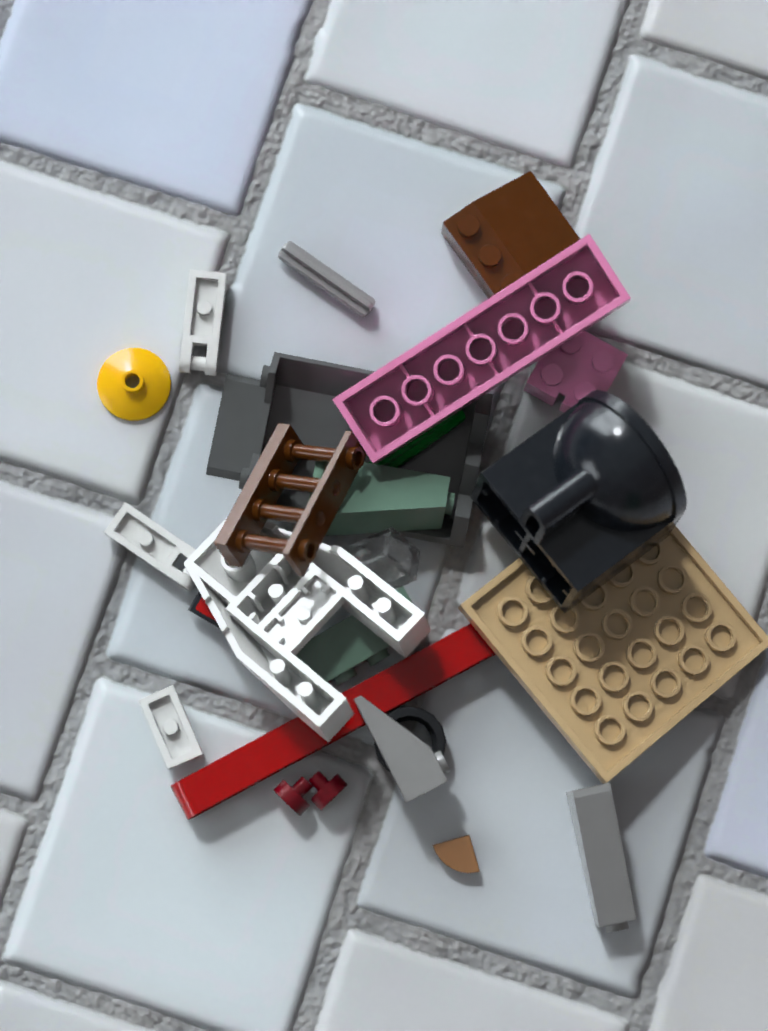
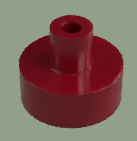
[308,771,348,810]
[273,776,313,816]

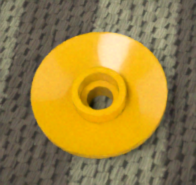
[97,348,171,421]

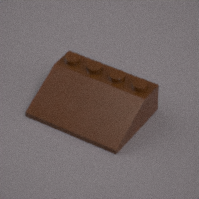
[441,171,580,299]

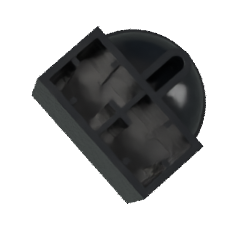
[471,390,687,613]

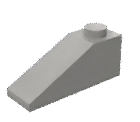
[354,696,450,802]

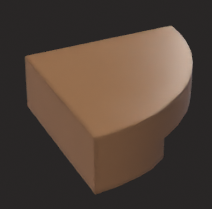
[433,835,480,873]

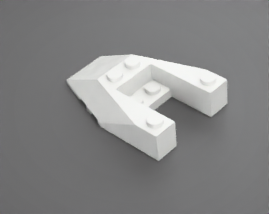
[183,518,431,742]

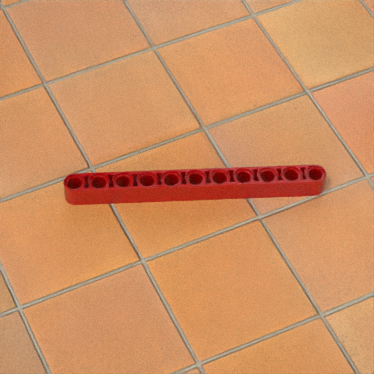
[170,623,496,820]

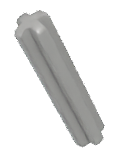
[278,241,376,317]

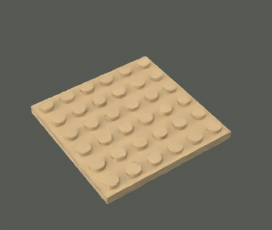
[458,526,768,784]

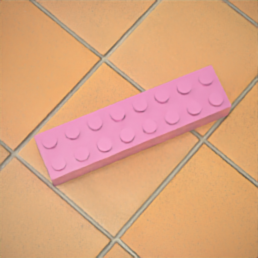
[332,234,631,464]

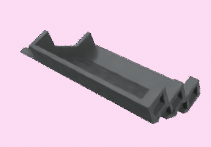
[206,352,493,548]

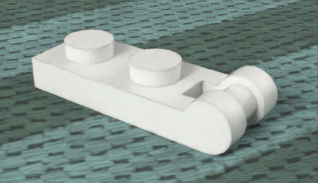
[179,269,227,376]
[104,502,196,592]

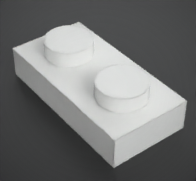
[138,685,204,770]

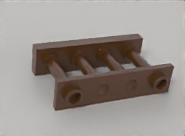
[214,423,367,577]

